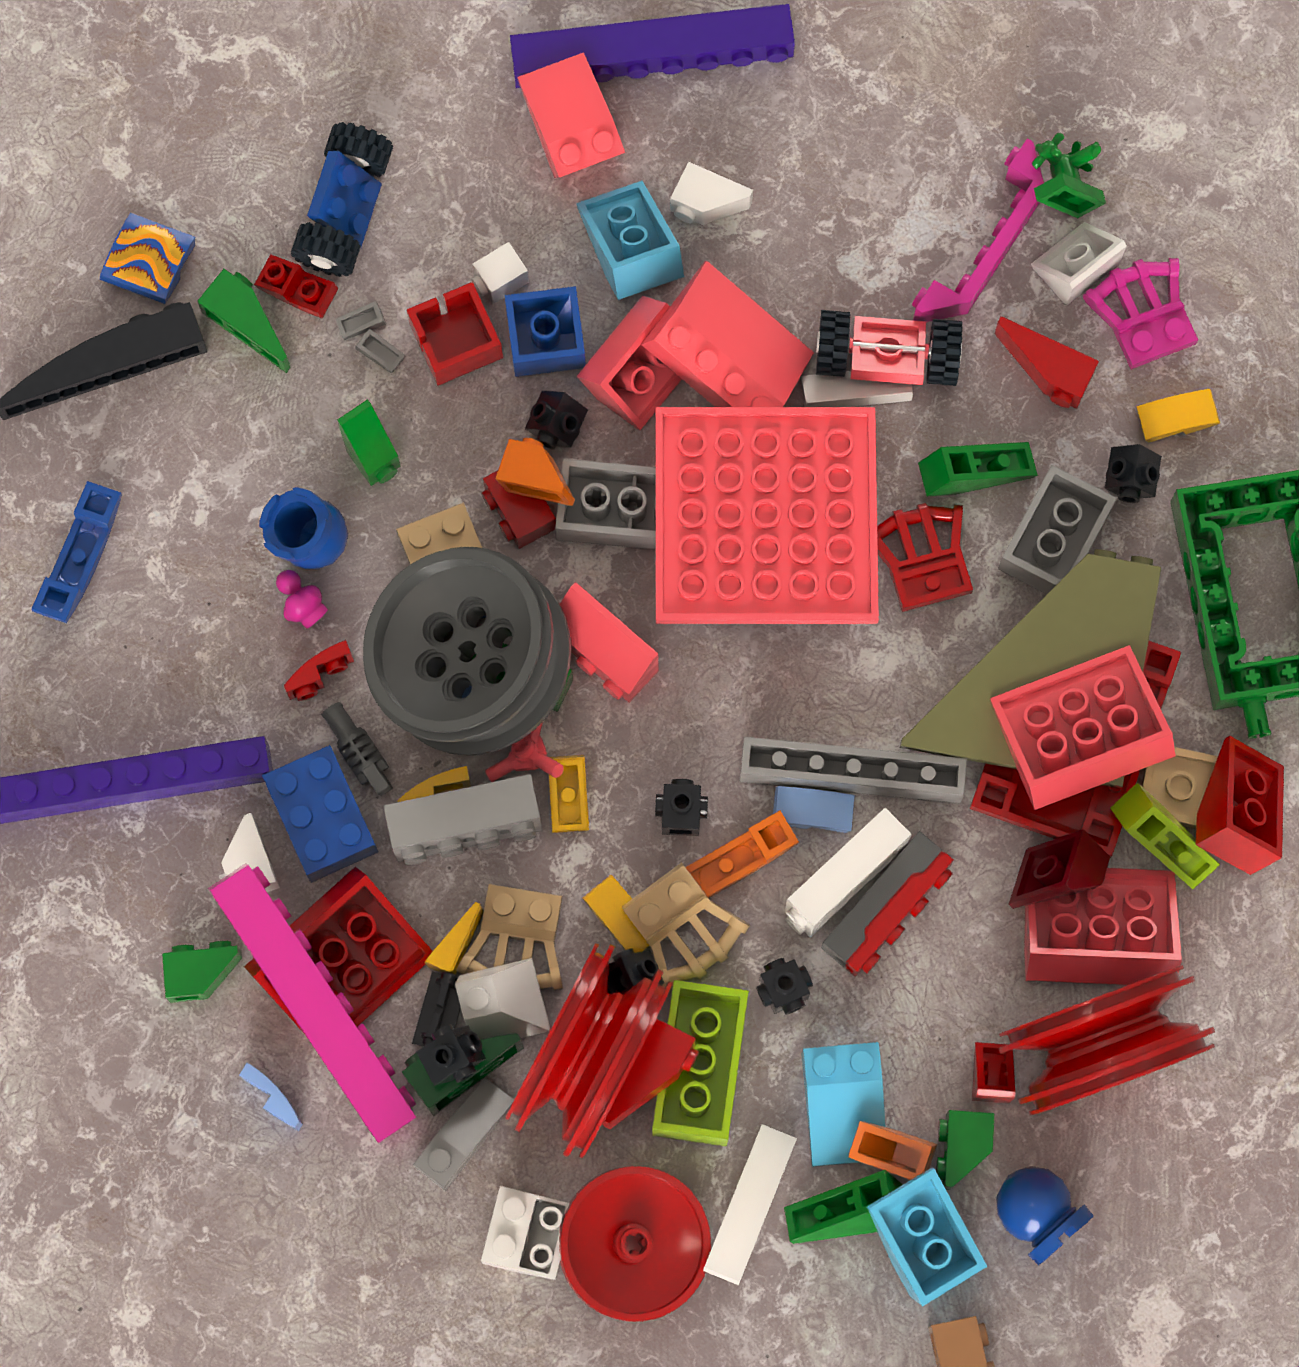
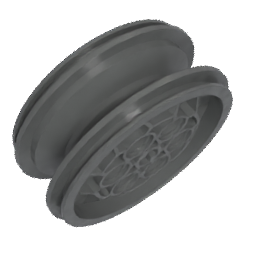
[363,547,571,756]

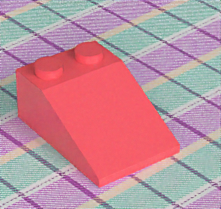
[517,52,625,178]

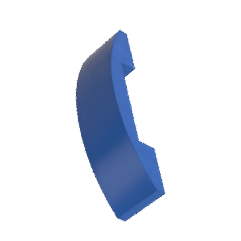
[31,481,122,623]

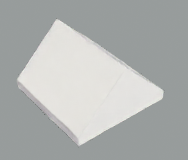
[1031,222,1126,306]

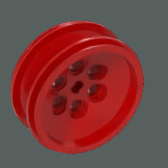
[505,943,673,1158]
[998,965,1215,1115]

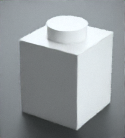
[471,242,529,304]

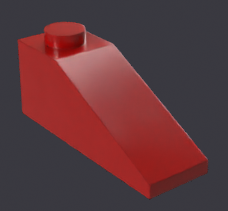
[994,316,1099,409]
[603,1019,699,1129]

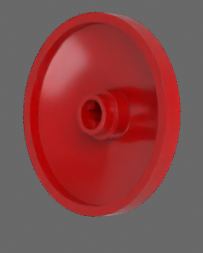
[558,1166,711,1322]

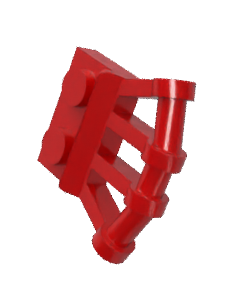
[877,503,973,612]

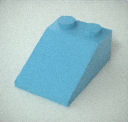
[576,181,684,300]
[801,1042,886,1167]
[867,1167,987,1307]

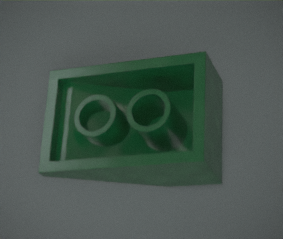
[401,1033,524,1116]

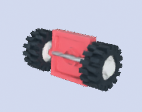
[816,310,962,386]

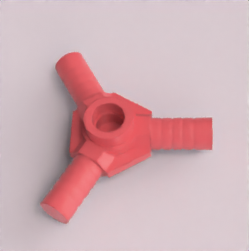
[485,722,564,782]

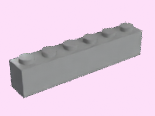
[740,737,967,804]

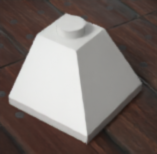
[455,958,551,1040]

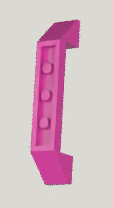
[912,138,1044,322]

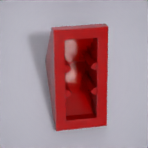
[972,1042,1016,1103]

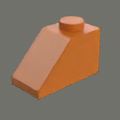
[495,438,575,506]
[848,1121,938,1180]

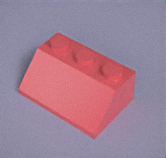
[576,296,682,430]
[560,582,658,703]

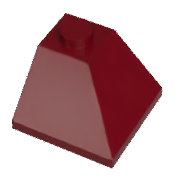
[1009,829,1110,909]

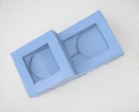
[773,786,855,833]
[239,1063,303,1131]

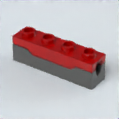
[821,831,954,977]

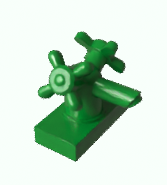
[1032,132,1106,218]

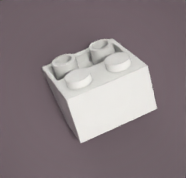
[481,1186,570,1280]

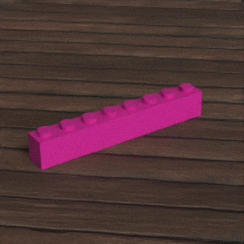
[208,863,416,1143]

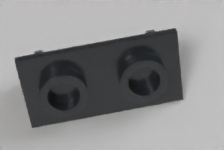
[412,971,461,1047]

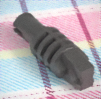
[321,702,393,796]

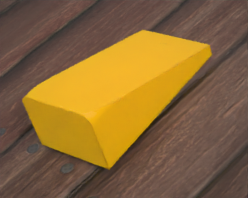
[549,755,589,833]
[425,902,483,975]

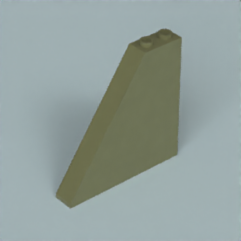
[899,549,1161,788]

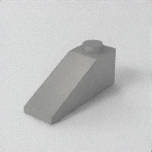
[413,1078,514,1191]

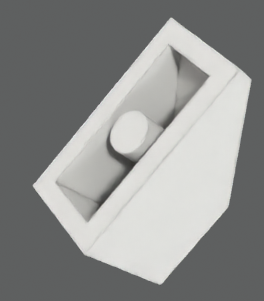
[670,162,753,225]
[219,813,280,892]

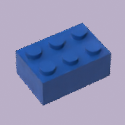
[262,745,379,883]

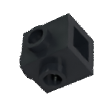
[524,391,589,450]
[1105,444,1162,503]
[655,779,708,836]
[607,948,665,994]
[756,958,813,1015]
[416,1024,486,1086]

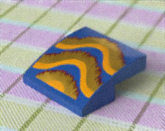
[100,213,195,304]

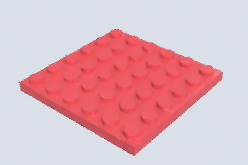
[656,407,879,624]

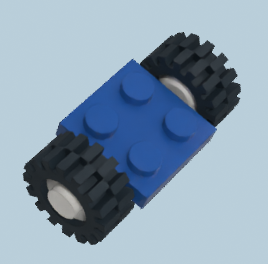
[291,122,393,277]

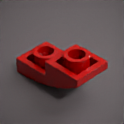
[254,254,339,318]
[284,640,354,701]

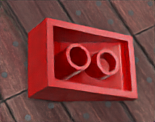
[1196,736,1284,875]

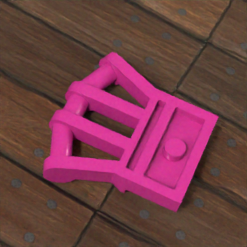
[1083,258,1198,369]

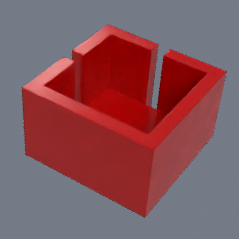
[406,282,503,386]

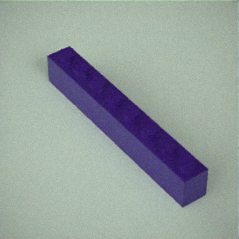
[510,4,795,88]
[0,736,273,824]

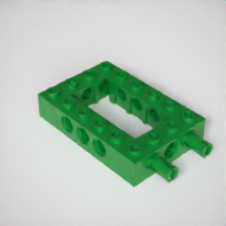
[1170,470,1299,739]

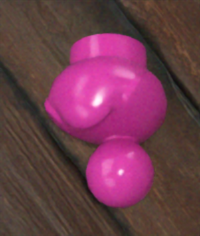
[276,570,328,629]

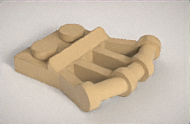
[622,862,750,988]
[456,884,563,990]

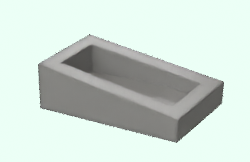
[335,301,387,340]
[355,328,405,374]

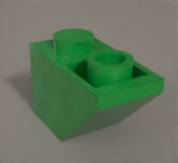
[162,941,242,1003]
[936,1110,995,1190]

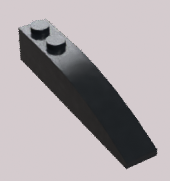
[0,302,208,420]

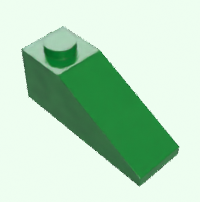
[197,268,291,373]
[337,399,401,486]
[918,442,1038,496]
[784,1170,903,1244]

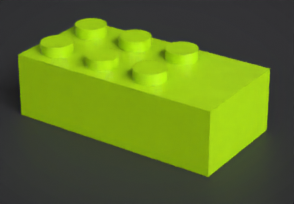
[652,980,749,1147]

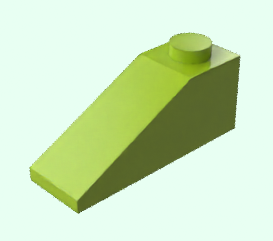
[1111,783,1220,889]

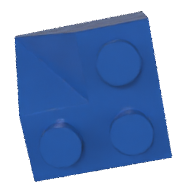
[504,286,586,377]

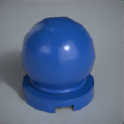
[259,487,349,569]
[996,1166,1094,1266]

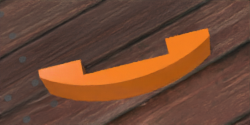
[651,810,799,898]

